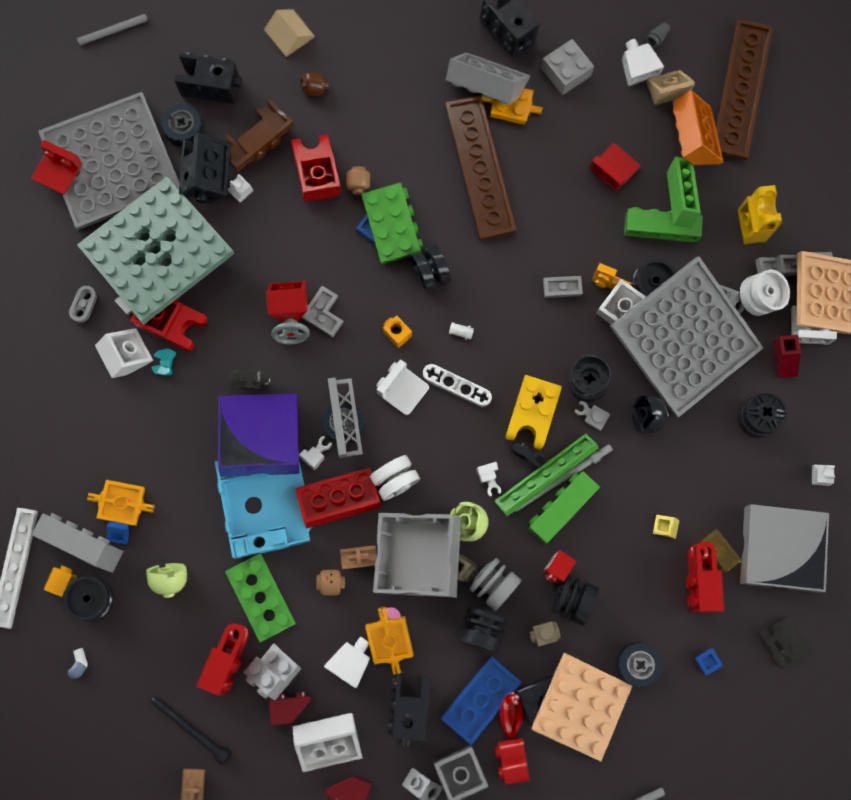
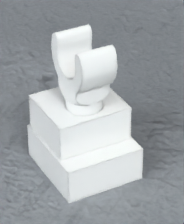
[228,174,253,203]
[299,436,332,470]
[476,462,501,497]
[812,465,835,486]

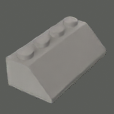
[446,53,530,105]

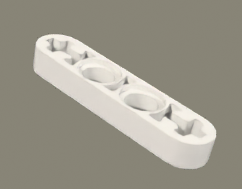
[423,364,492,407]

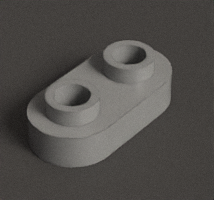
[69,286,97,323]

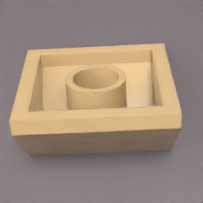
[264,9,314,57]
[646,70,695,105]

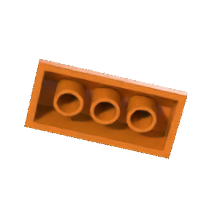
[673,90,723,165]

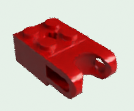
[291,134,340,202]
[130,300,208,352]
[686,541,724,613]
[197,624,249,696]

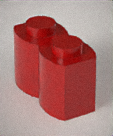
[495,738,529,784]

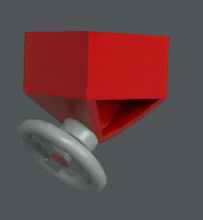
[266,281,310,345]

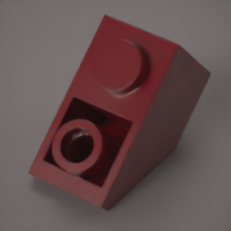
[773,335,801,379]
[269,692,312,725]
[324,775,372,800]

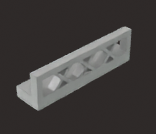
[328,378,363,458]

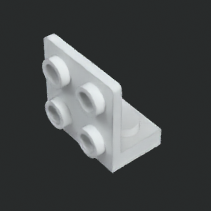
[791,306,837,345]

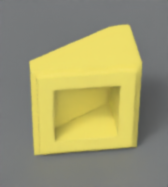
[653,515,679,539]

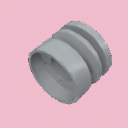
[469,558,522,612]

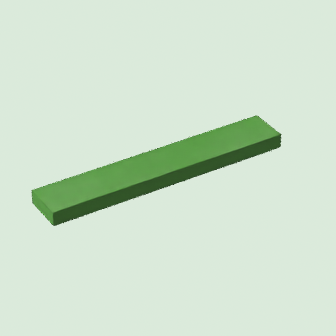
[495,434,599,517]

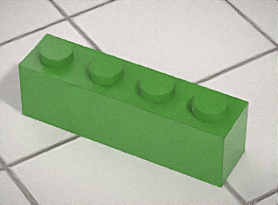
[667,157,701,229]
[624,207,703,243]
[528,471,600,545]

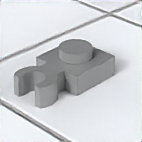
[574,401,610,431]

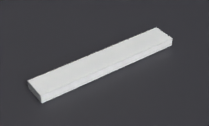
[0,508,39,629]

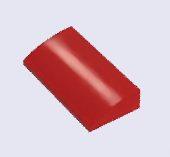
[295,468,381,529]

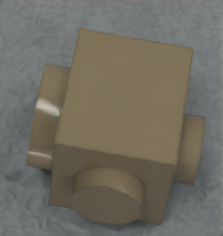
[458,554,478,583]
[529,621,561,647]

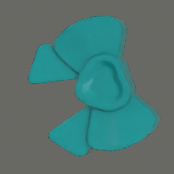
[151,349,176,376]

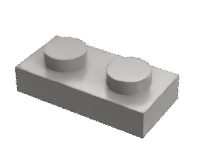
[543,276,583,298]

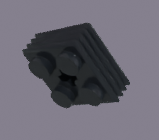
[516,675,554,728]

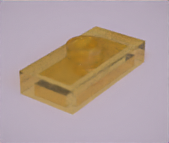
[700,529,742,573]

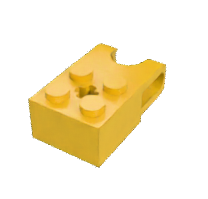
[738,185,782,244]
[505,375,562,450]

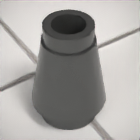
[645,22,670,48]

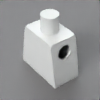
[622,39,664,86]
[324,637,370,688]

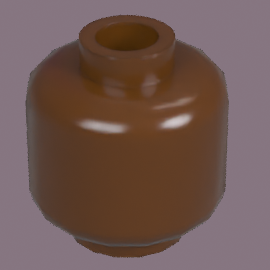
[300,72,328,97]

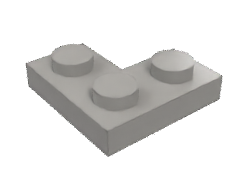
[302,286,343,338]

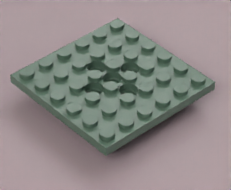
[77,176,235,325]

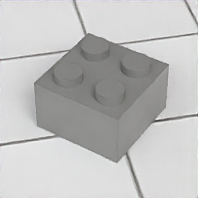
[541,39,594,95]
[434,745,488,800]

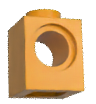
[383,316,412,348]
[44,566,77,597]

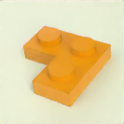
[591,263,632,290]

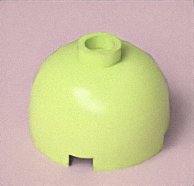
[450,502,488,542]
[146,563,187,598]

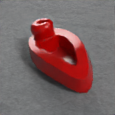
[500,692,523,738]

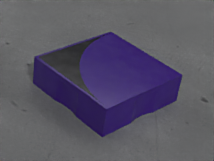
[218,393,299,477]

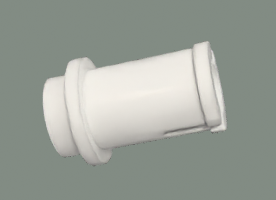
[449,322,474,340]

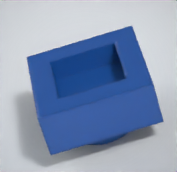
[107,521,129,544]
[694,648,723,676]

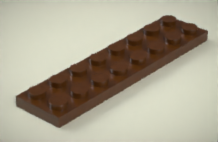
[716,19,773,160]
[445,95,516,240]

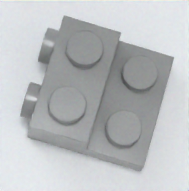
[244,644,302,700]

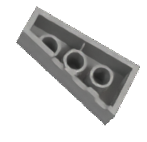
[31,513,124,573]

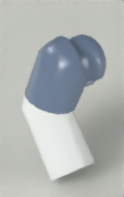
[68,648,88,679]

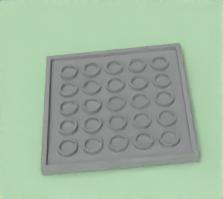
[38,92,179,230]
[610,257,763,417]

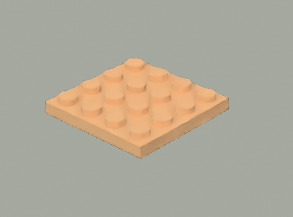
[797,251,851,335]
[531,653,632,761]

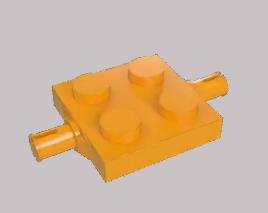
[482,88,543,125]
[87,480,155,526]
[365,607,414,674]

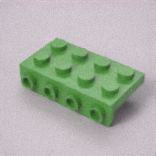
[362,182,424,264]

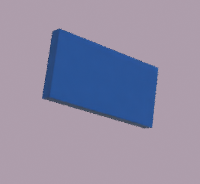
[440,656,522,745]

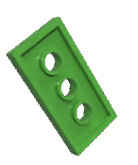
[225,553,296,643]

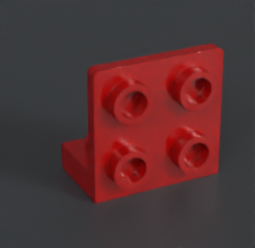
[31,140,82,195]
[589,143,640,192]

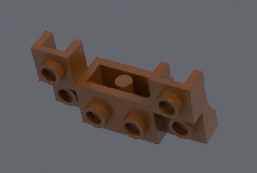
[224,99,294,172]

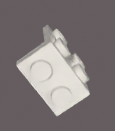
[376,359,429,415]

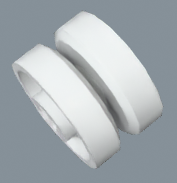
[740,269,790,316]
[370,455,421,501]

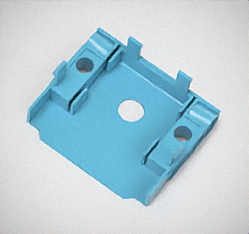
[215,461,312,559]

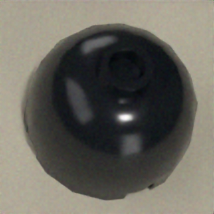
[633,395,669,433]

